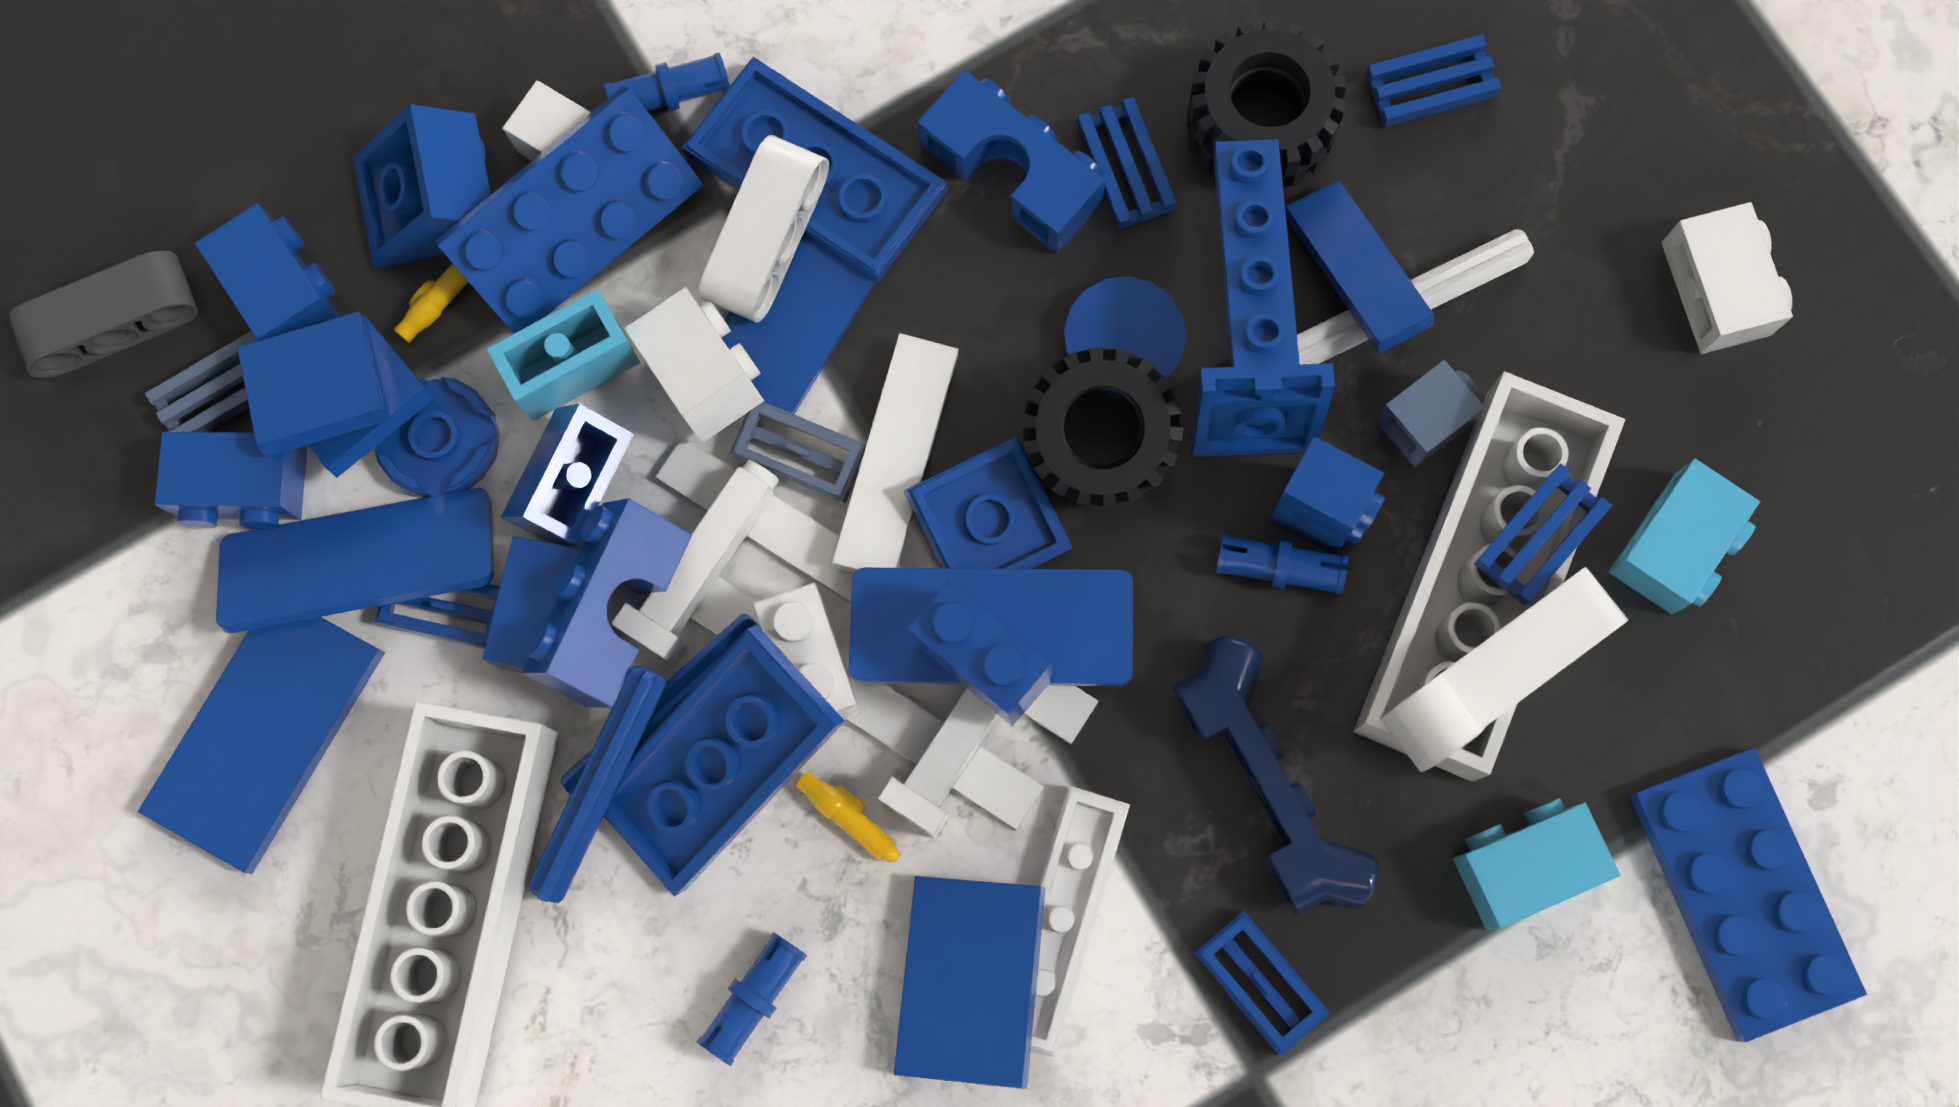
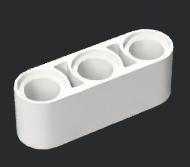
[699,135,829,323]

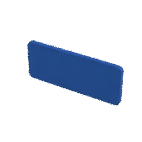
[722,233,876,414]
[216,488,494,634]
[849,567,1133,686]

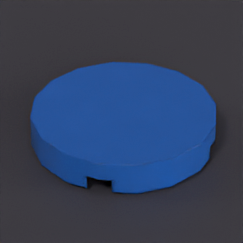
[1063,276,1187,399]
[374,377,500,498]

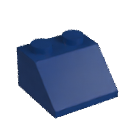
[353,104,491,268]

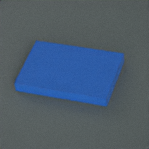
[894,876,1046,1089]

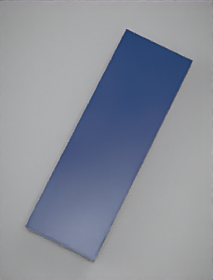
[1286,180,1435,353]

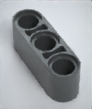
[8,251,198,378]

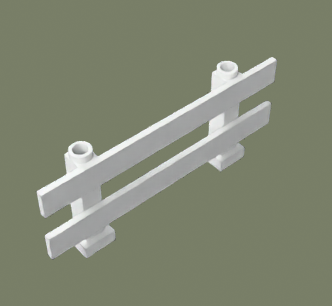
[611,437,1098,838]

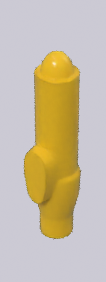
[394,263,469,343]
[795,770,899,862]

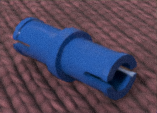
[604,52,730,112]
[1216,533,1349,596]
[697,932,807,1066]

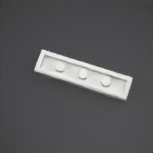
[832,333,959,573]
[1031,785,1130,1057]

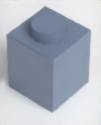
[1376,360,1485,468]

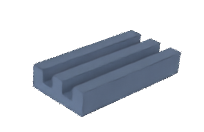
[145,331,259,432]
[729,402,866,503]

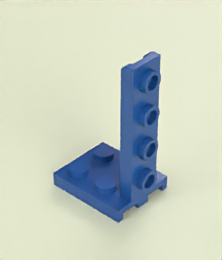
[1190,139,1335,457]

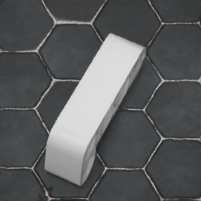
[1380,567,1628,773]

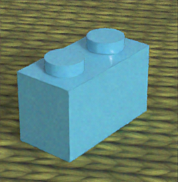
[487,289,641,421]
[1608,458,1761,615]
[1453,798,1621,930]

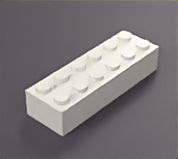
[1353,371,1626,782]
[320,701,560,1107]

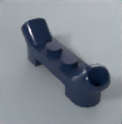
[1172,636,1379,916]

